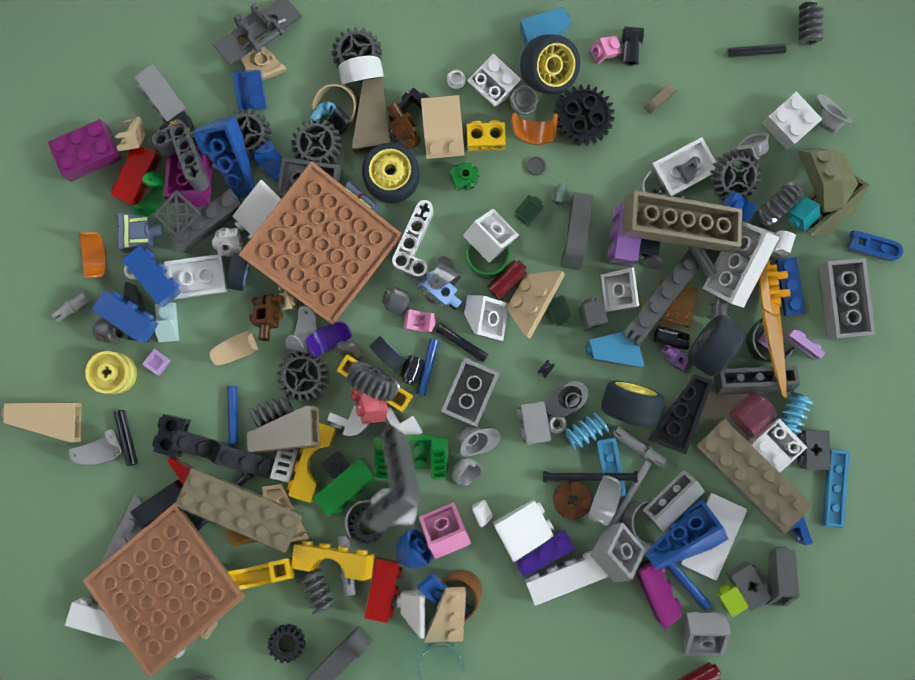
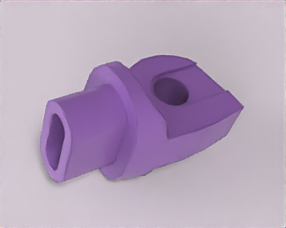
[660,345,688,371]

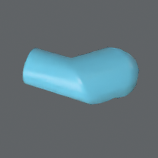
[310,102,336,123]

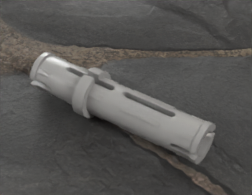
[612,425,667,468]
[337,535,356,596]

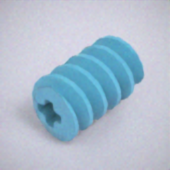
[779,391,813,434]
[565,412,609,452]

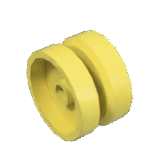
[85,351,137,394]

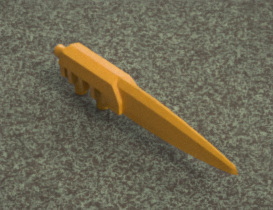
[758,259,790,398]

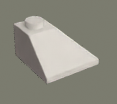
[464,295,509,341]
[397,590,425,638]

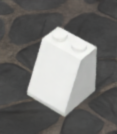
[233,180,281,239]
[493,499,554,561]

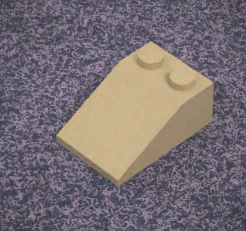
[421,95,464,159]

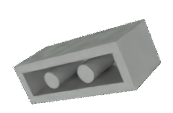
[134,64,190,123]
[643,470,705,532]

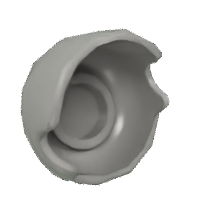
[510,85,538,115]
[452,458,482,487]

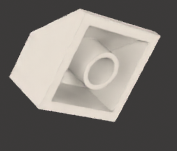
[463,209,519,263]

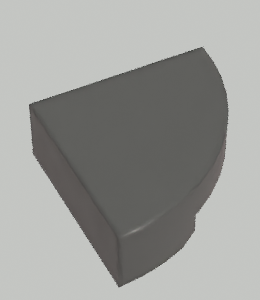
[677,158,697,185]

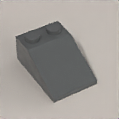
[276,157,342,197]

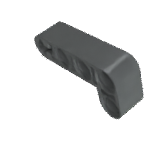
[152,123,209,191]
[561,192,593,270]
[305,626,372,680]

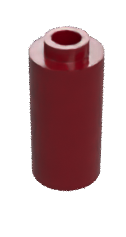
[486,260,527,300]
[678,662,721,680]

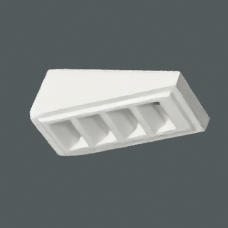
[270,449,299,482]
[471,500,493,527]

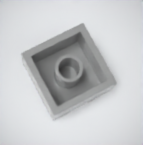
[516,401,551,444]
[590,523,646,583]

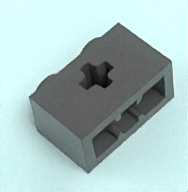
[578,297,608,330]
[797,430,831,470]
[726,562,772,611]

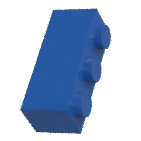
[122,246,182,307]
[92,290,159,343]

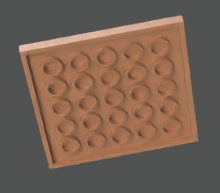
[239,161,403,325]
[83,503,246,678]

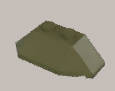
[799,148,858,213]
[806,175,869,236]

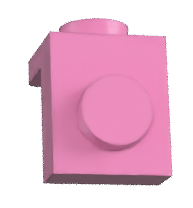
[590,36,623,64]
[403,309,435,332]

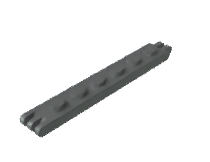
[622,248,712,347]

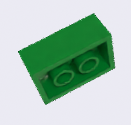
[313,457,376,516]

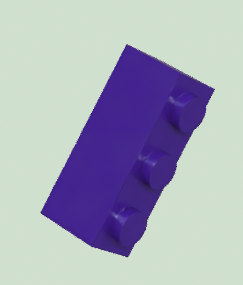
[515,529,575,577]

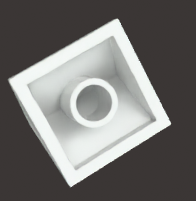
[601,268,639,312]

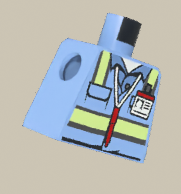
[416,270,462,310]

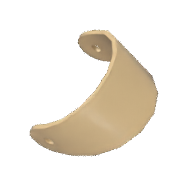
[312,84,359,125]
[209,331,259,366]

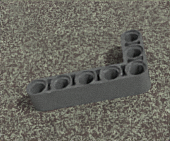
[361,425,421,532]

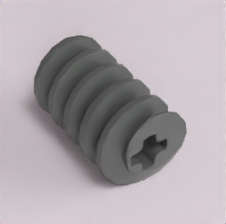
[798,2,823,46]
[250,395,294,427]
[299,568,334,614]

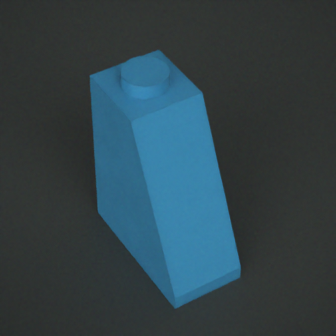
[520,7,571,46]
[585,331,644,368]

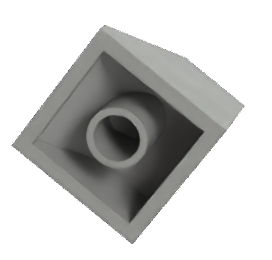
[684,612,731,656]

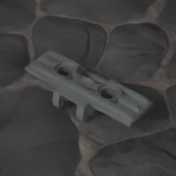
[213,0,302,66]

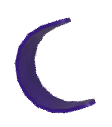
[304,321,353,358]

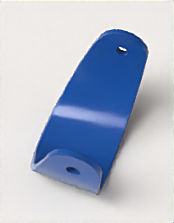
[252,140,282,182]

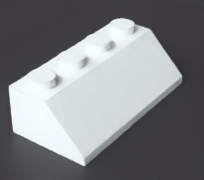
[703,221,780,308]

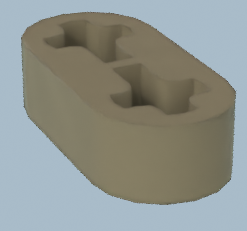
[645,83,677,114]

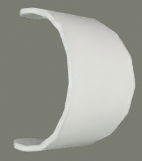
[338,56,384,85]

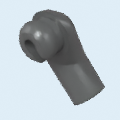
[335,341,364,360]

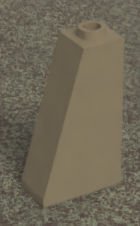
[352,77,391,154]
[246,406,320,453]

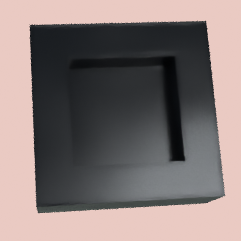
[328,106,352,134]

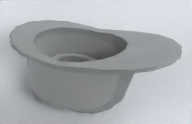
[817,94,853,134]
[736,132,769,160]
[457,426,501,457]

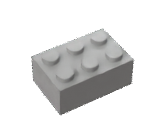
[441,358,500,427]

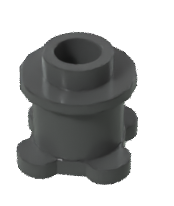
[708,299,730,319]

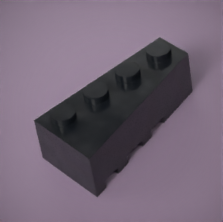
[648,374,713,454]

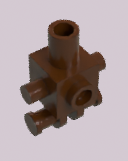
[387,102,421,149]
[249,294,284,341]

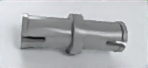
[51,291,91,322]

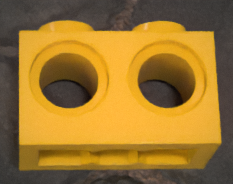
[467,120,506,151]

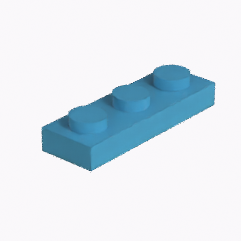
[596,437,626,496]

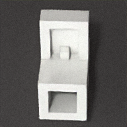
[327,406,369,436]
[385,407,423,434]

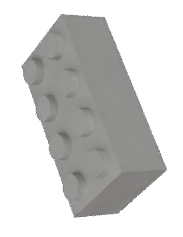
[819,258,876,340]

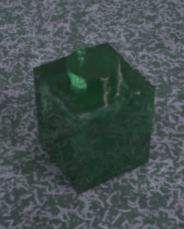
[514,195,544,227]
[546,295,571,326]

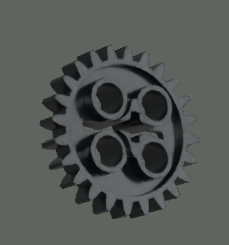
[553,84,615,146]

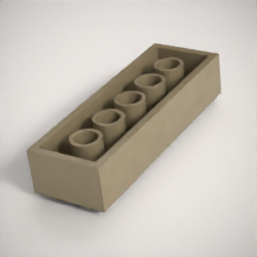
[622,190,742,252]
[694,419,814,534]
[175,467,304,553]

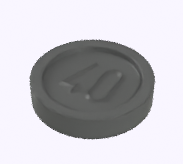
[527,156,546,176]
[643,255,662,269]
[434,256,453,269]

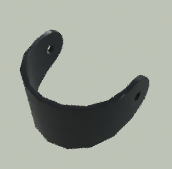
[746,318,795,364]

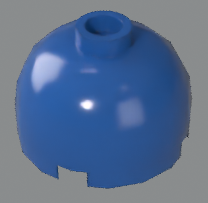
[396,529,433,569]

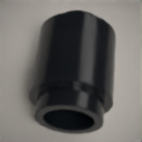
[400,355,424,385]

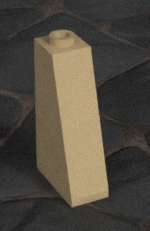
[2,403,82,442]

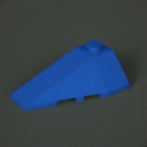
[192,116,255,198]
[645,499,728,570]

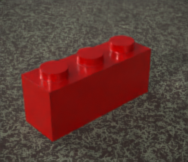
[111,146,161,206]
[364,557,403,623]

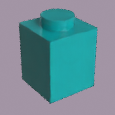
[788,195,820,231]

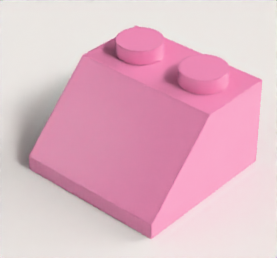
[419,502,471,559]

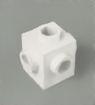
[212,228,243,257]

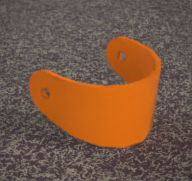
[511,113,558,145]
[79,232,106,278]

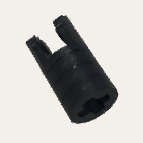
[653,325,690,350]

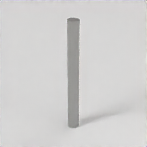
[608,460,652,526]

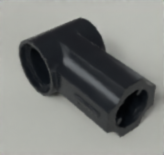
[622,26,644,66]

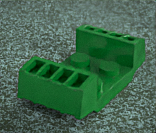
[373,434,448,480]

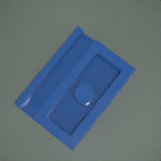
[233,69,267,111]

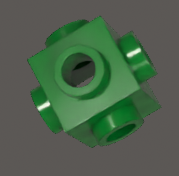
[450,162,480,192]

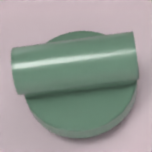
[550,183,569,204]

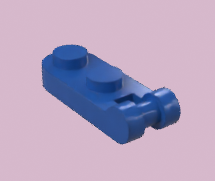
[846,230,903,261]

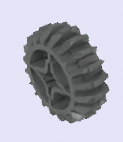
[331,26,383,69]
[228,109,273,160]
[291,118,342,164]
[709,150,762,200]
[755,180,805,227]
[277,351,329,402]
[346,362,400,401]

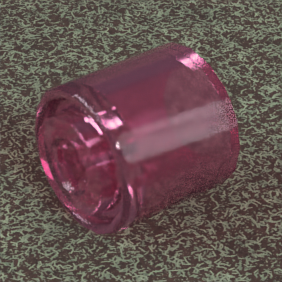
[729,392,777,438]

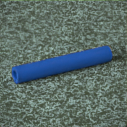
[416,338,439,396]
[227,386,239,444]
[666,563,712,610]

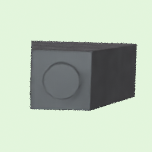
[766,546,800,607]

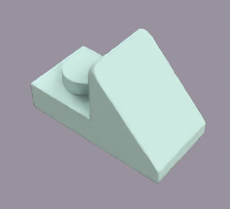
[155,302,179,342]

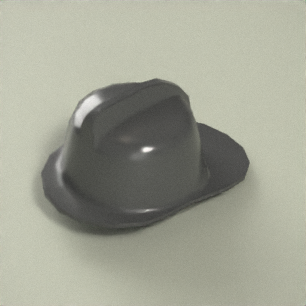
[545,381,589,418]

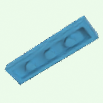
[822,449,850,528]

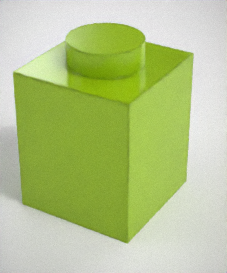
[715,583,749,617]

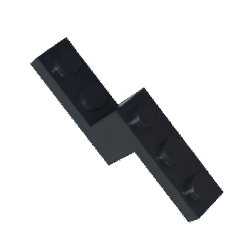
[169,428,275,479]

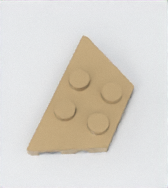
[507,270,565,339]

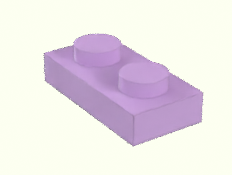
[784,329,826,360]

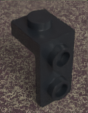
[389,87,430,122]

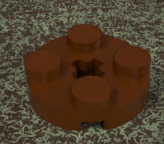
[553,481,592,520]

